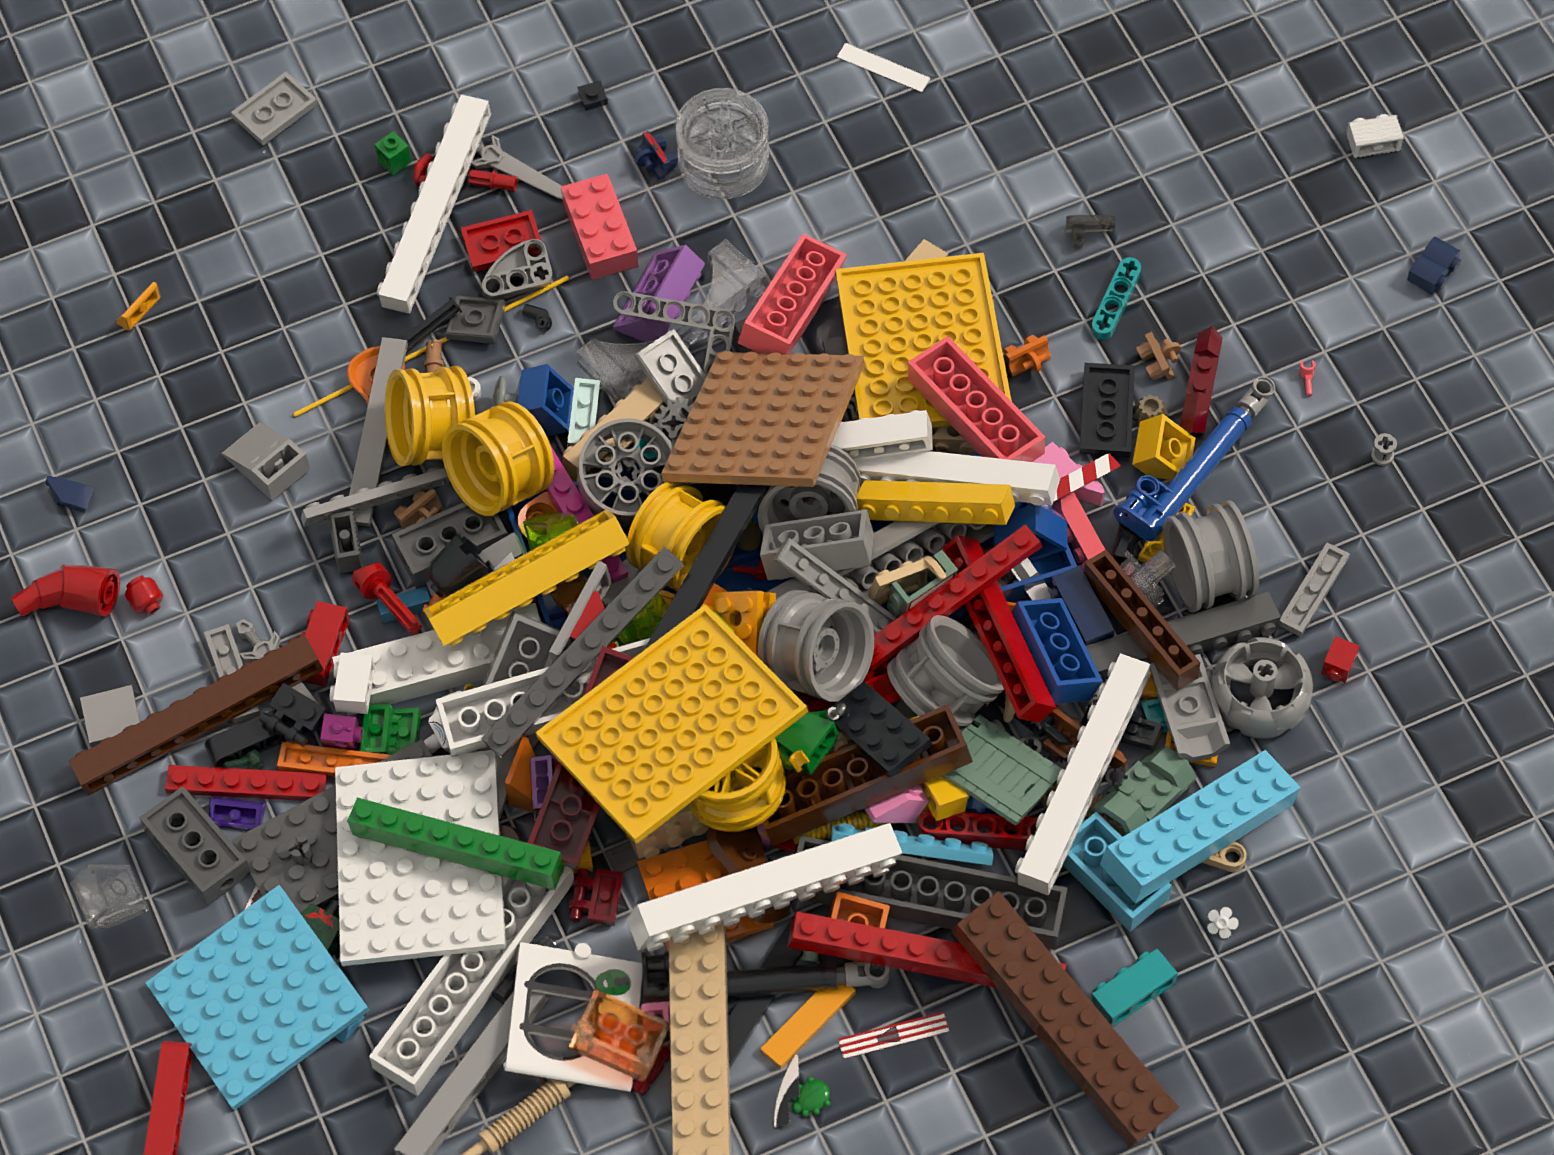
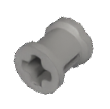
[1371,433,1397,466]

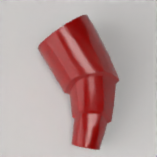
[11,564,120,617]

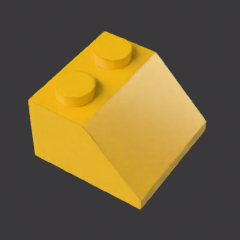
[1132,414,1196,480]

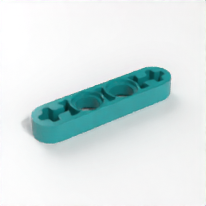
[1091,257,1141,340]

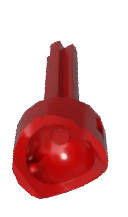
[352,562,423,635]

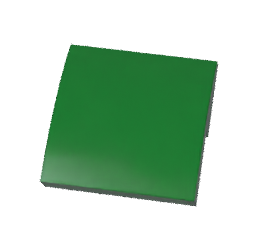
[360,704,422,755]

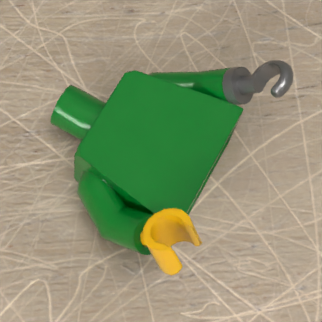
[775,703,846,775]

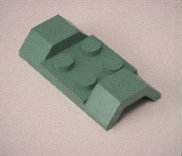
[1090,746,1196,835]

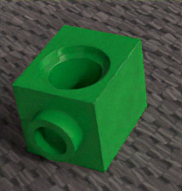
[374,131,412,175]

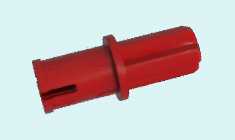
[468,170,518,192]

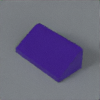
[208,797,266,830]

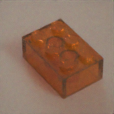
[568,989,670,1082]

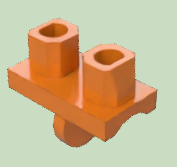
[1003,335,1051,377]

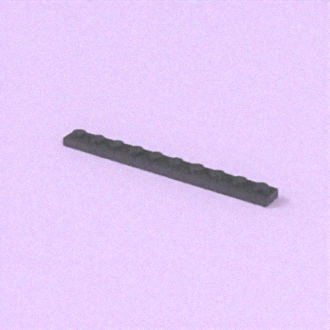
[481,547,684,758]

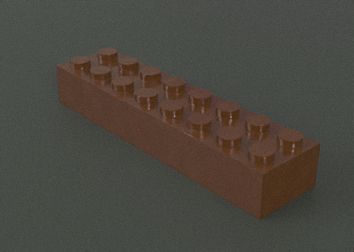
[763,704,973,847]

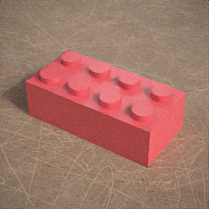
[561,173,639,280]

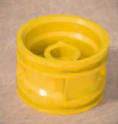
[384,366,475,466]
[442,401,554,516]
[626,482,736,591]
[687,738,786,832]

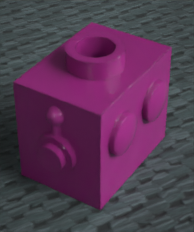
[320,713,363,751]

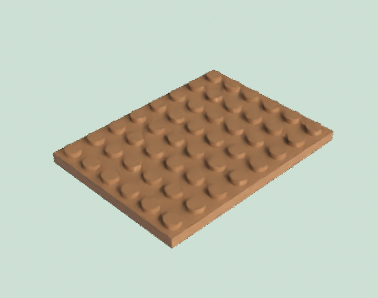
[661,351,865,487]

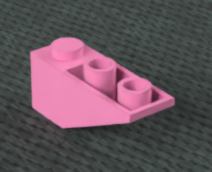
[1033,442,1105,506]

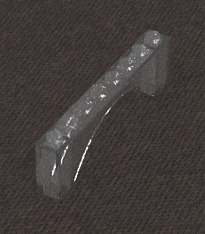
[576,239,766,402]

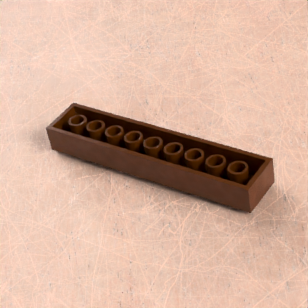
[951,891,1180,1148]

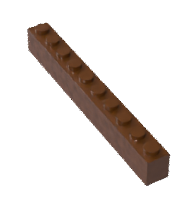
[68,635,324,796]

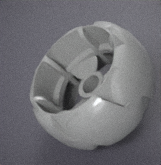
[1211,637,1313,739]

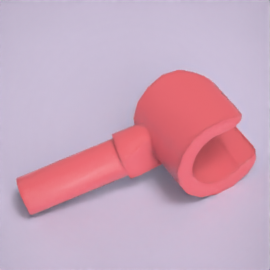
[1299,360,1316,396]

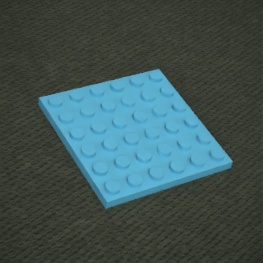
[145,885,370,1110]

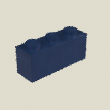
[1049,565,1114,646]

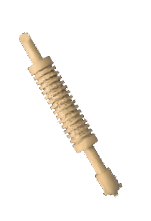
[462,1020,592,1155]

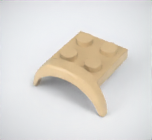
[867,556,946,605]

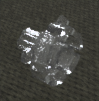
[1120,549,1177,608]

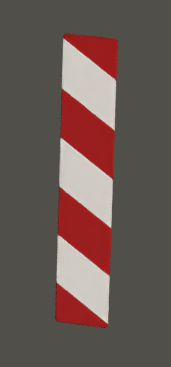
[1053,453,1121,502]

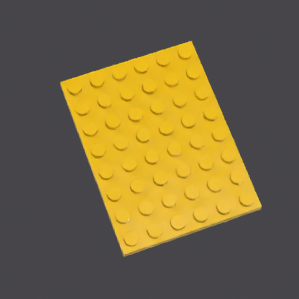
[836,253,1012,428]
[535,604,808,844]

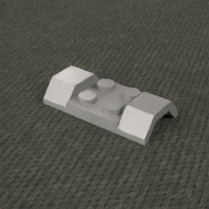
[1150,654,1230,762]

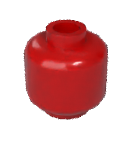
[125,575,164,615]

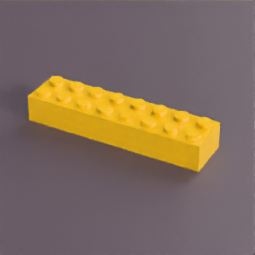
[423,509,630,646]

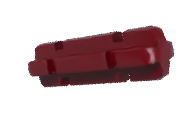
[632,1045,671,1096]

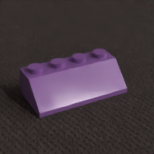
[613,245,705,343]

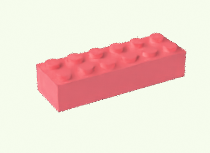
[738,234,847,354]
[908,336,1046,462]

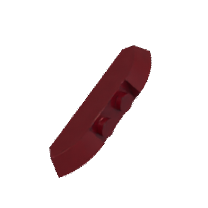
[1180,326,1223,433]

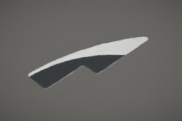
[774,1055,799,1127]

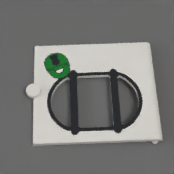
[503,942,642,1092]

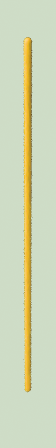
[293,276,569,417]

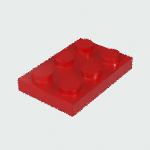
[461,210,541,272]

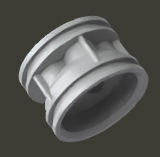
[887,615,1004,732]

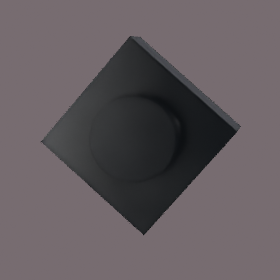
[577,80,608,111]

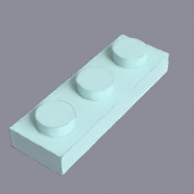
[567,378,600,448]

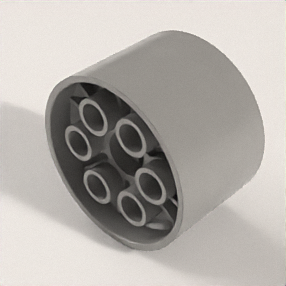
[577,418,673,527]

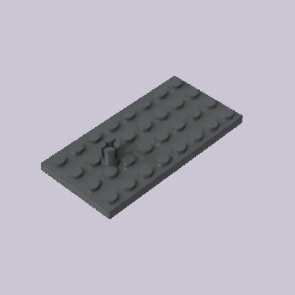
[232,739,432,913]

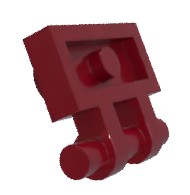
[568,868,624,926]

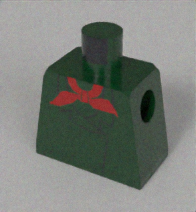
[300,900,340,958]

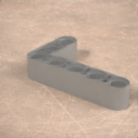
[612,291,735,376]

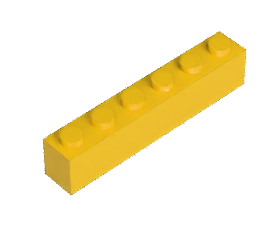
[856,480,1015,525]

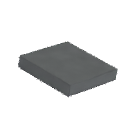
[445,296,506,344]

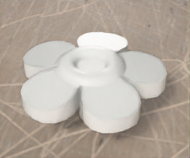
[1207,907,1239,938]

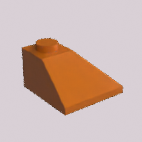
[505,737,541,814]

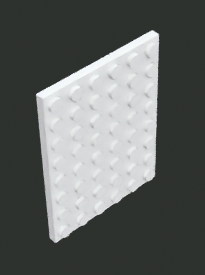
[335,750,506,966]

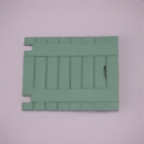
[942,714,1062,825]

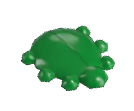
[791,1076,831,1117]

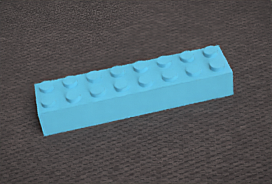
[1100,750,1301,903]

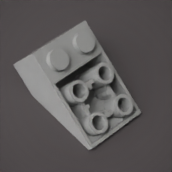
[222,422,310,501]

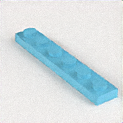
[830,823,993,865]

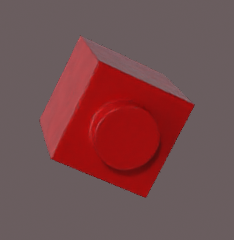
[1321,636,1360,683]

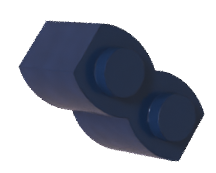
[1407,237,1461,294]

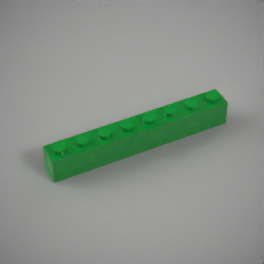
[347,797,564,890]

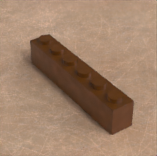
[1084,550,1201,691]

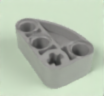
[482,239,552,299]

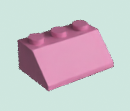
[864,785,929,823]

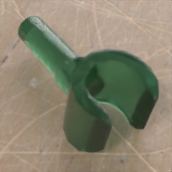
[225,750,264,770]

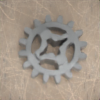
[653,397,694,447]

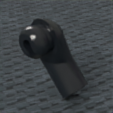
[522,304,552,331]

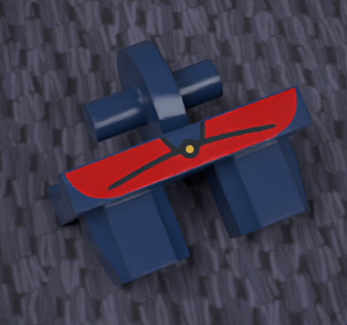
[634,131,678,180]

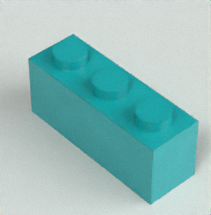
[1091,949,1178,1027]

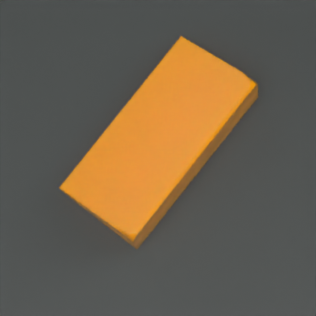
[116,282,161,331]

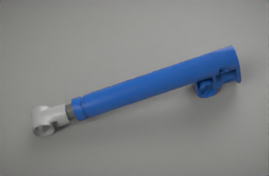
[1113,376,1275,542]

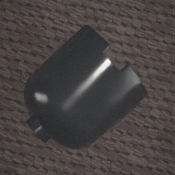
[428,533,494,597]

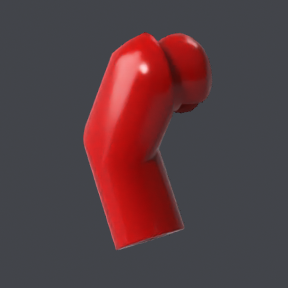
[413,153,434,186]

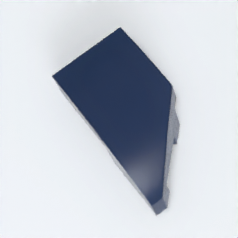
[45,476,94,513]

